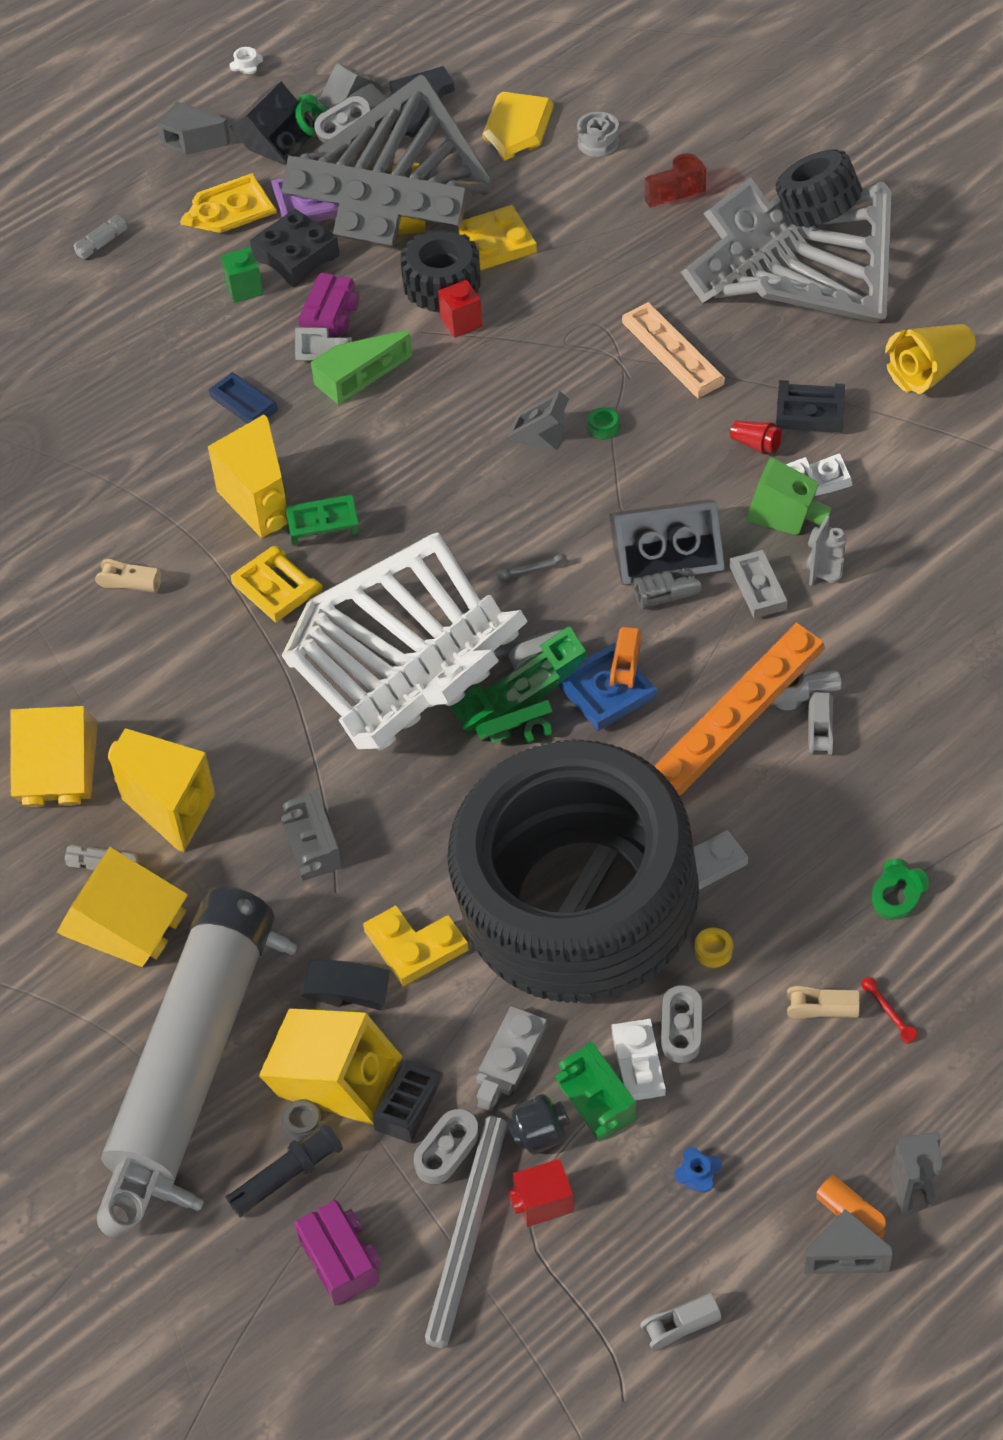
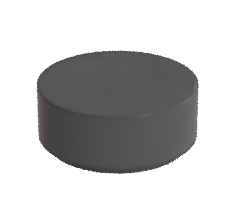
[281,1099,322,1142]

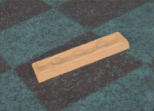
[622,302,725,399]

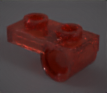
[645,153,707,208]

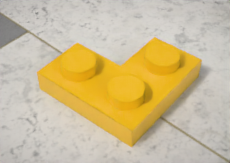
[363,906,469,987]

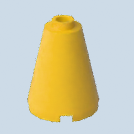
[885,324,976,394]

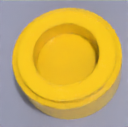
[694,927,733,968]

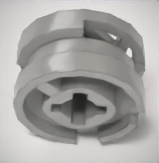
[577,111,619,157]

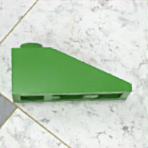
[311,330,412,405]

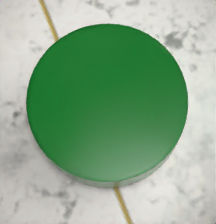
[587,407,620,440]

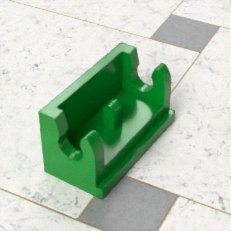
[285,495,359,546]
[555,1041,636,1142]

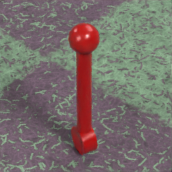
[861,976,917,1044]

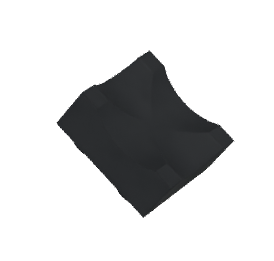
[250,208,339,287]

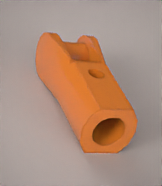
[610,627,643,689]
[816,1174,886,1239]

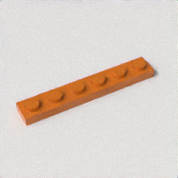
[655,622,825,796]

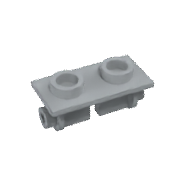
[806,515,847,586]

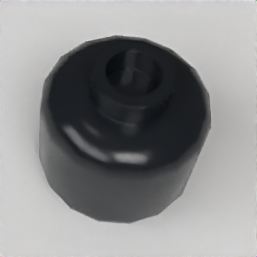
[507,1094,570,1155]

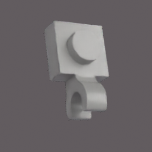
[295,327,352,360]

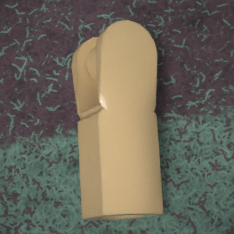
[95,559,161,593]
[787,986,859,1019]

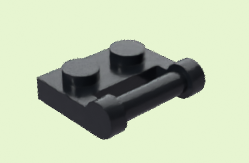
[776,380,845,432]

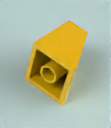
[208,415,288,538]
[11,706,97,807]
[108,728,215,852]
[57,847,188,967]
[259,1009,403,1125]

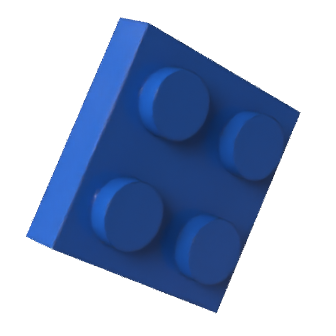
[558,642,657,731]

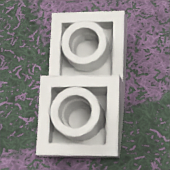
[786,453,853,496]

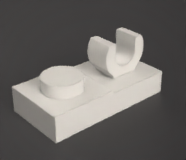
[612,1019,666,1101]

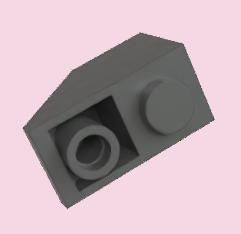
[157,101,230,155]

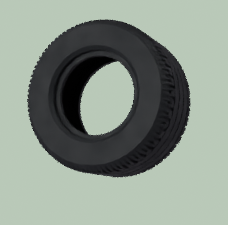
[447,739,699,1003]

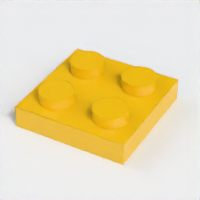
[456,205,537,271]

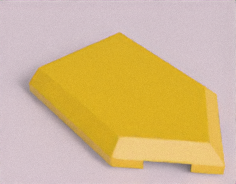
[483,92,554,161]
[180,173,277,233]

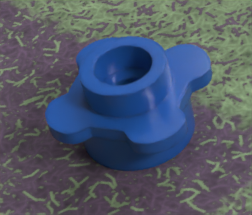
[675,1147,722,1193]

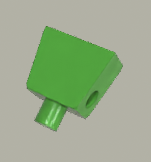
[746,457,832,535]

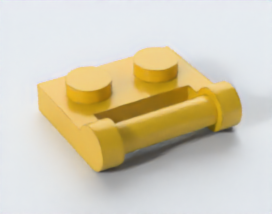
[230,546,323,623]

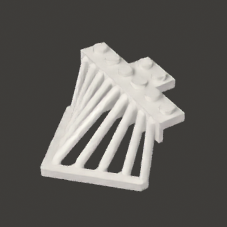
[282,533,528,750]

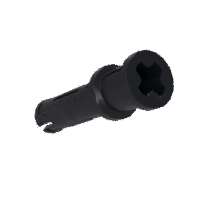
[225,1120,343,1218]

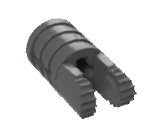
[633,568,703,609]

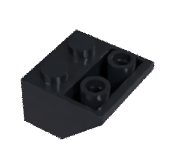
[230,81,315,164]

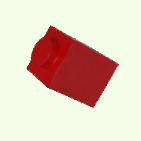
[438,280,483,338]
[508,1159,574,1227]

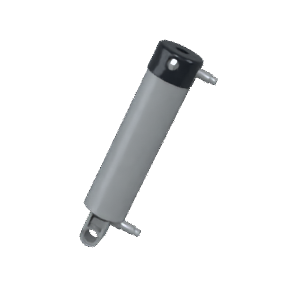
[97,886,298,1238]

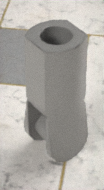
[808,692,833,755]
[640,1293,721,1351]

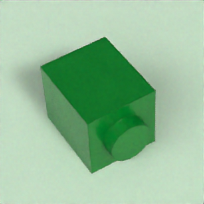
[220,247,264,303]

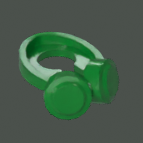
[296,94,328,137]
[871,858,929,920]

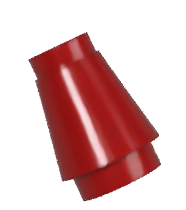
[730,420,782,455]

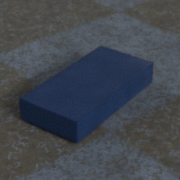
[209,372,278,424]

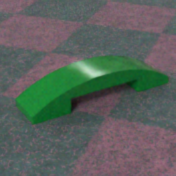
[451,626,588,733]

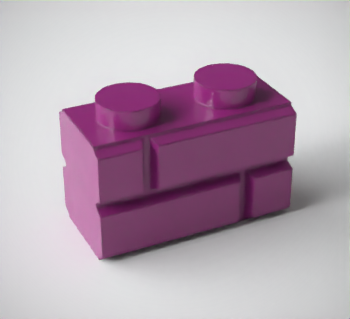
[298,273,360,337]
[294,1200,381,1305]

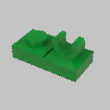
[476,700,553,744]

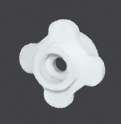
[230,47,263,74]

